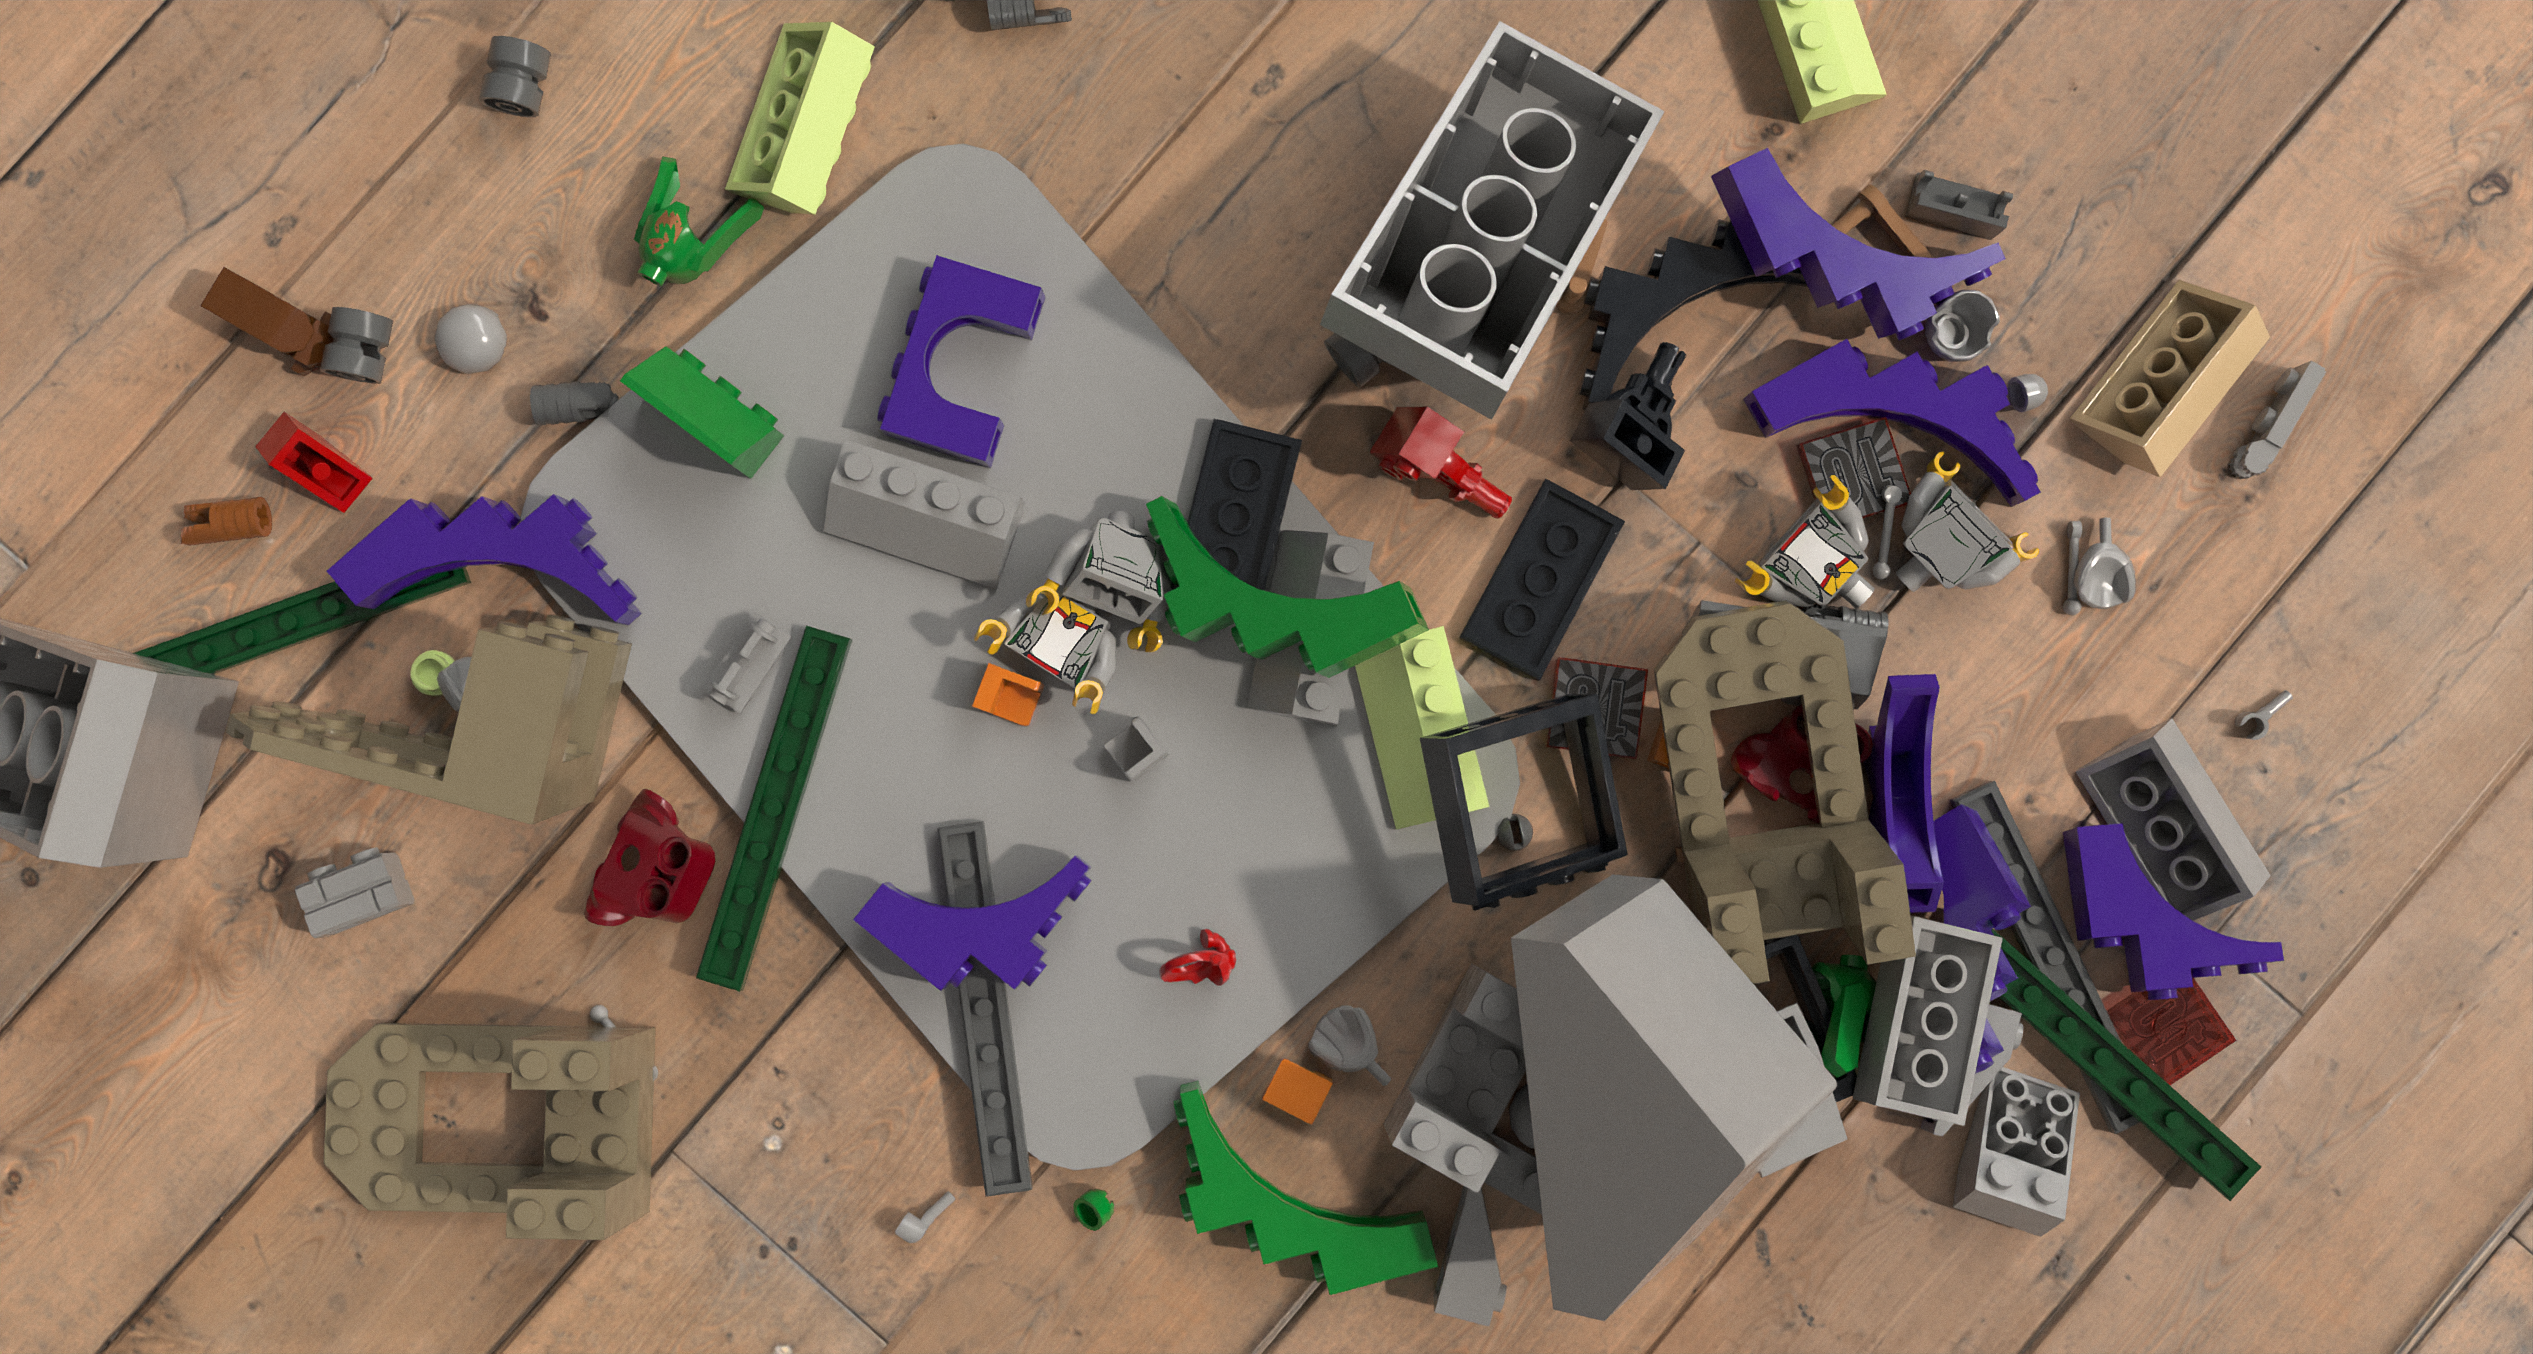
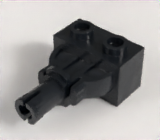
[1570,342,1686,490]

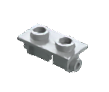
[702,612,792,713]

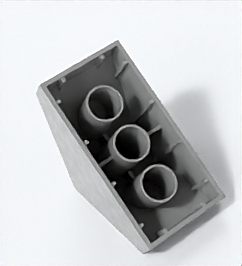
[1320,21,1665,420]
[0,618,239,868]
[1511,874,1837,1321]

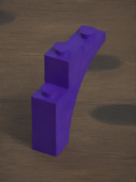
[1864,674,1944,913]
[2063,823,2284,1000]
[853,855,1092,991]

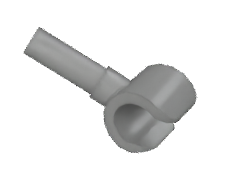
[2235,690,2293,740]
[895,1191,956,1243]

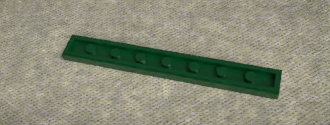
[133,567,471,674]
[696,625,852,992]
[1991,928,2262,1201]

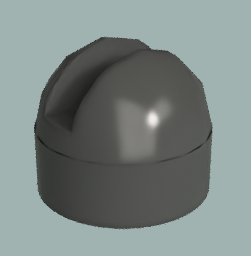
[1496,814,1533,850]

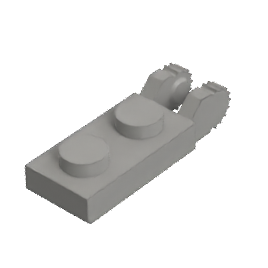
[2229,361,2326,480]

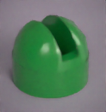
[1073,1189,1114,1231]

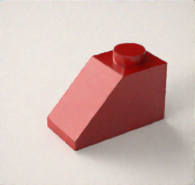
[255,412,373,513]

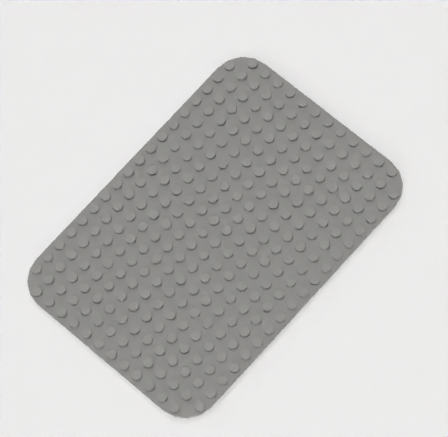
[520,143,1520,1171]

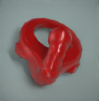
[1159,929,1237,986]

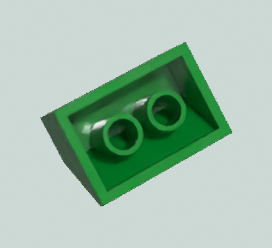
[620,346,784,478]

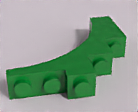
[1146,496,1429,678]
[1173,1080,1438,1295]

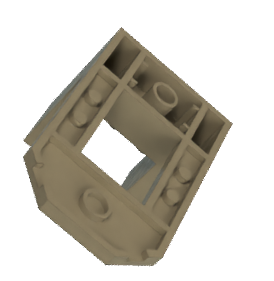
[1654,600,1916,984]
[226,615,632,825]
[324,1023,656,1240]

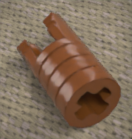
[180,497,272,546]

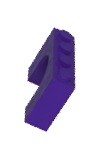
[877,255,1046,468]

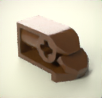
[200,267,334,376]

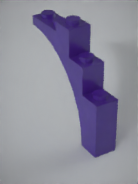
[1711,148,2006,341]
[1743,339,2041,507]
[326,494,642,625]
[1933,804,2031,1074]

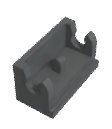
[1905,170,2013,240]

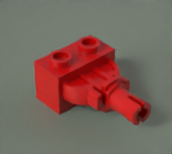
[1369,406,1512,519]

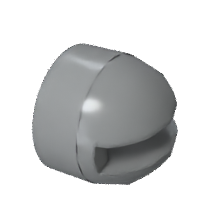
[2007,374,2048,412]

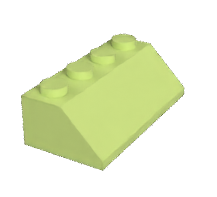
[1758,0,1887,124]
[725,22,875,215]
[1355,626,1489,830]

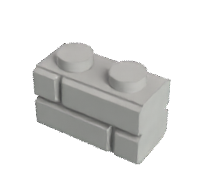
[295,847,415,938]

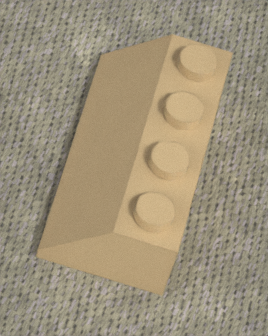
[2070,280,2270,477]

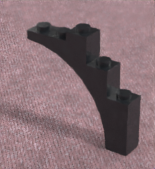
[1578,215,1808,410]

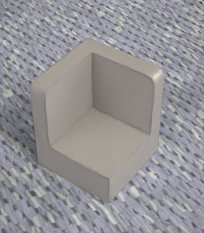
[1104,716,1169,782]

